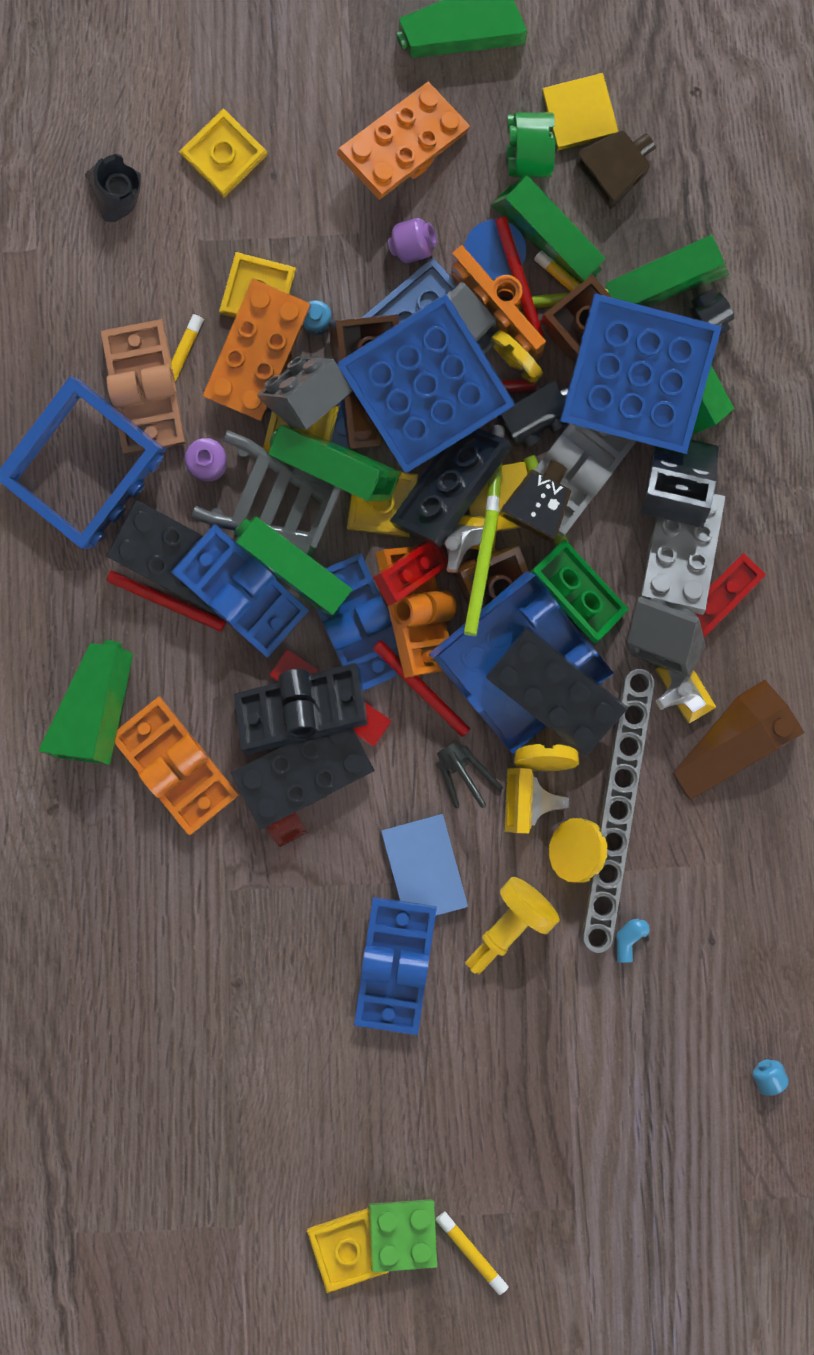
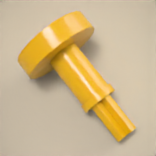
[465,877,560,975]

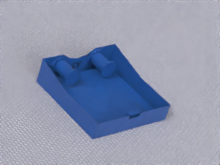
[337,293,515,473]
[560,293,722,454]
[429,571,614,754]

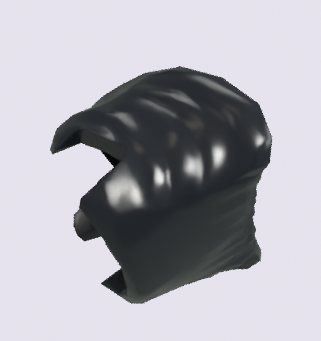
[85,154,141,222]

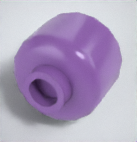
[388,218,437,263]
[185,438,228,482]

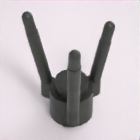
[437,741,503,808]

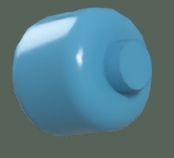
[303,300,332,335]
[752,1059,789,1096]

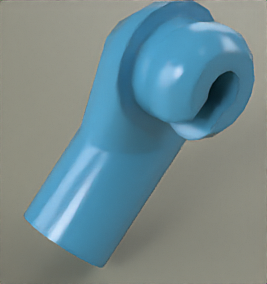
[616,919,650,963]

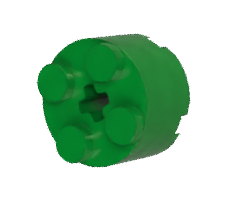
[505,112,555,178]

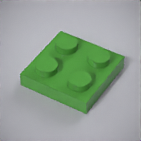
[368,1199,437,1273]

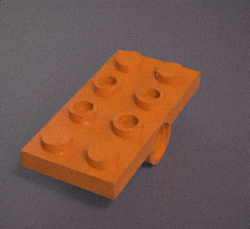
[337,81,470,200]
[451,245,546,361]
[203,279,312,422]
[375,546,456,678]
[115,696,240,836]

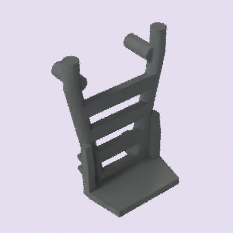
[191,430,341,557]

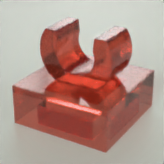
[267,812,308,847]

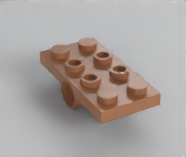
[101,319,186,456]

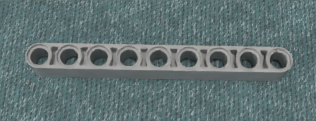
[581,669,654,953]

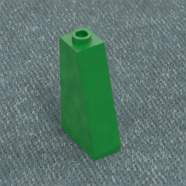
[396,0,527,59]
[490,175,606,282]
[605,234,730,307]
[268,425,402,501]
[233,516,353,615]
[39,640,133,765]

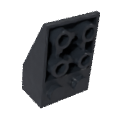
[640,439,719,528]

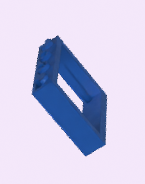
[0,376,166,549]

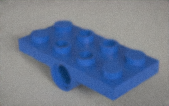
[171,524,309,658]
[316,553,400,692]
[354,897,437,1035]

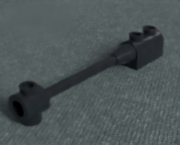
[497,288,734,449]

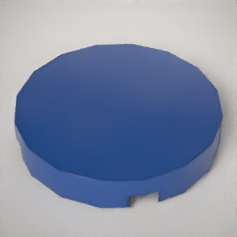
[464,220,526,281]

